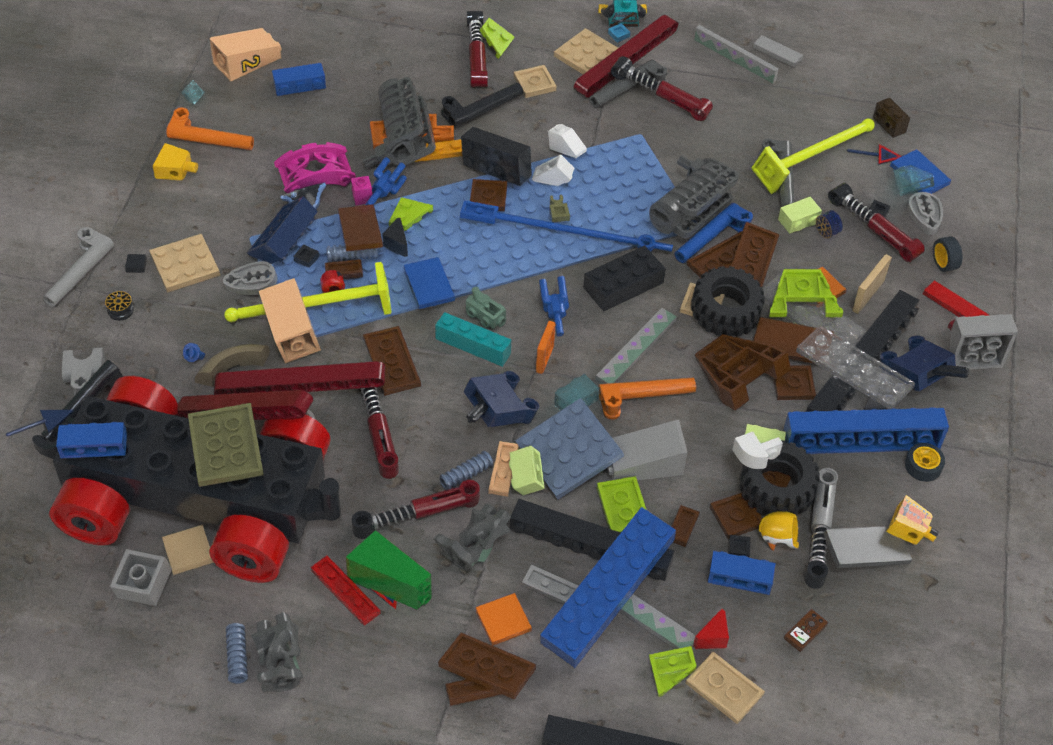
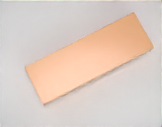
[488,441,519,497]

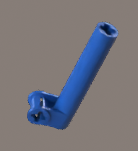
[674,203,753,263]

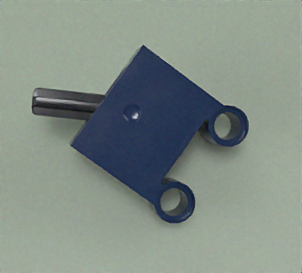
[880,335,969,391]
[463,371,539,428]

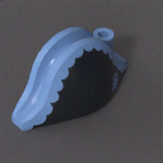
[281,183,326,209]

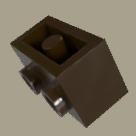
[873,98,910,138]

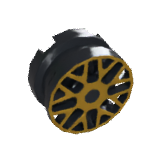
[105,291,134,321]

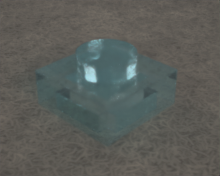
[181,80,205,105]

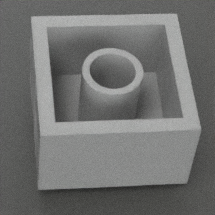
[110,549,172,606]

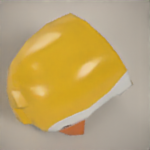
[759,511,799,551]

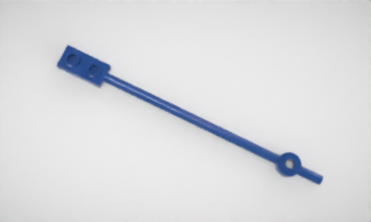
[460,200,673,252]

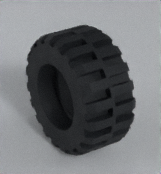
[691,266,765,337]
[739,440,820,516]

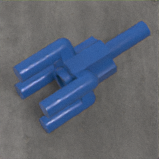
[365,157,407,205]
[539,276,569,336]

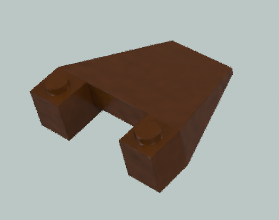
[695,334,791,410]

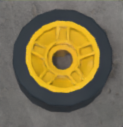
[933,236,963,272]
[905,443,945,482]

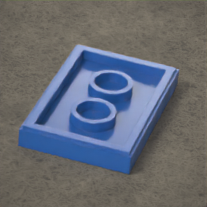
[890,149,951,194]
[404,257,455,309]

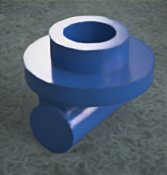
[183,343,205,362]

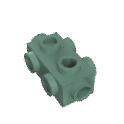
[466,287,506,329]

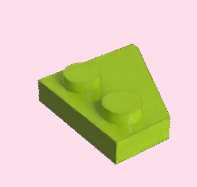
[479,18,515,59]
[389,197,433,231]
[649,646,697,697]

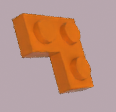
[422,114,454,142]

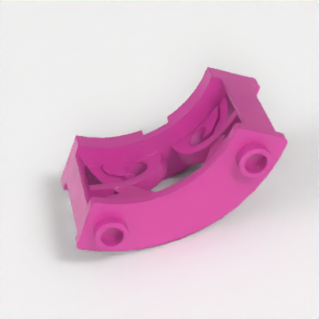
[274,142,356,193]

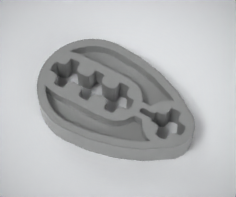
[907,192,943,235]
[223,261,277,295]

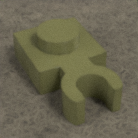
[549,194,570,222]

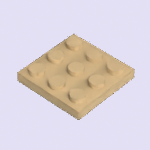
[554,28,618,74]
[149,234,220,293]

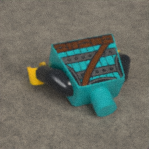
[598,0,647,27]

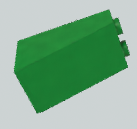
[346,530,432,610]

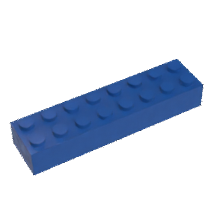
[783,407,949,454]
[540,507,676,668]

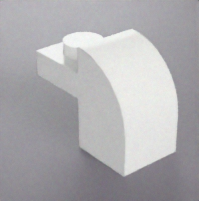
[732,432,783,469]

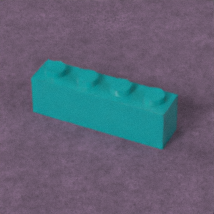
[435,312,512,367]

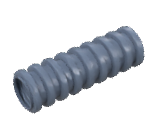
[326,245,378,262]
[440,451,493,490]
[225,623,248,684]

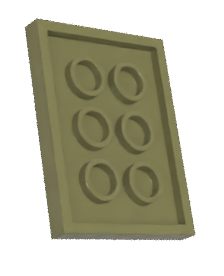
[188,403,264,487]

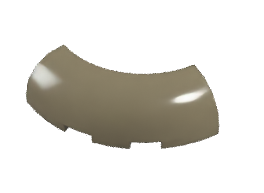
[195,344,270,387]

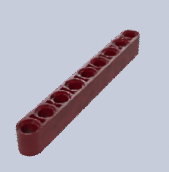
[574,14,679,98]
[214,361,385,395]
[176,390,314,420]

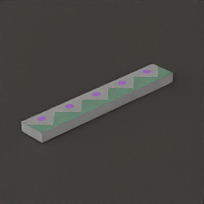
[694,25,779,83]
[595,308,677,384]
[581,582,696,649]

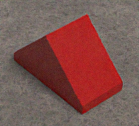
[693,609,729,649]

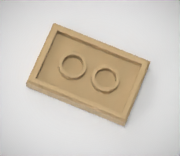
[852,254,892,314]
[685,652,765,724]

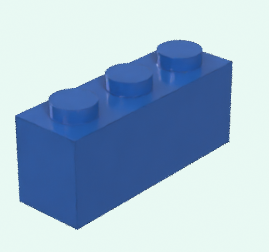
[272,63,326,96]
[56,422,127,458]
[708,551,776,595]

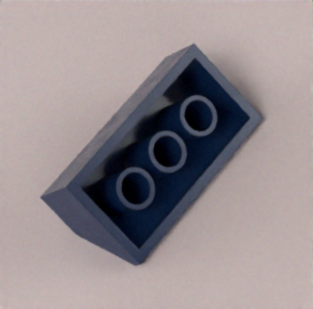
[247,196,318,264]

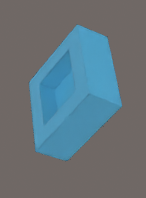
[608,23,631,42]

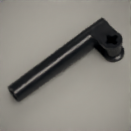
[441,82,523,128]
[41,359,124,442]

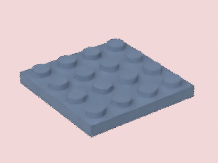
[515,398,624,500]

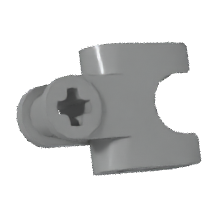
[62,347,105,396]

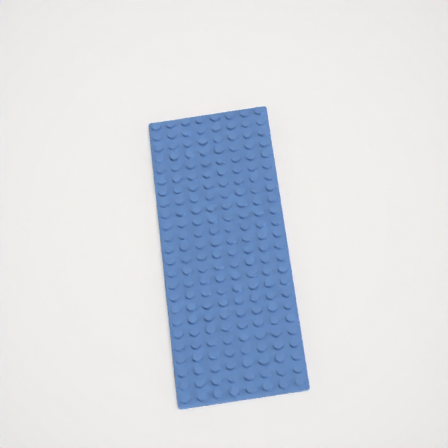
[250,134,697,337]

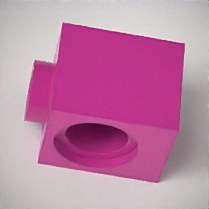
[351,176,372,206]

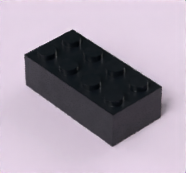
[461,127,532,186]
[583,245,666,312]

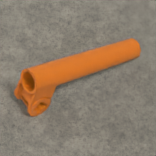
[166,107,254,150]
[598,377,696,419]

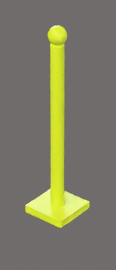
[751,118,875,194]
[224,262,392,322]

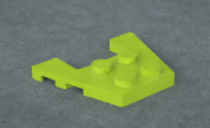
[769,269,843,317]

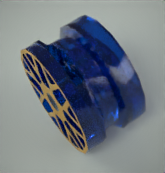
[816,210,843,238]

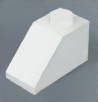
[548,124,587,158]
[532,154,574,186]

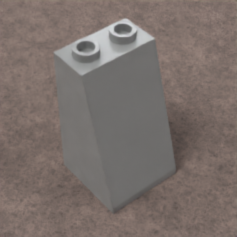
[607,420,688,480]

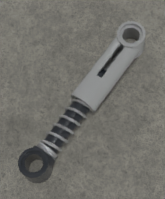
[804,468,838,589]

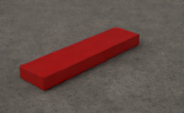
[923,280,989,317]
[311,555,381,626]

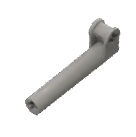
[43,227,114,307]

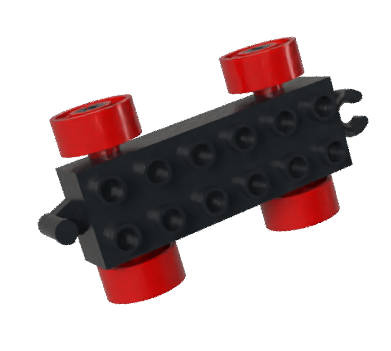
[32,376,341,583]

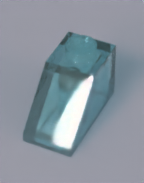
[893,165,934,196]

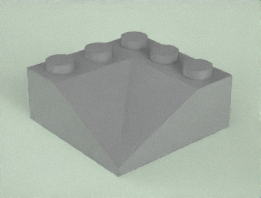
[949,314,1018,370]

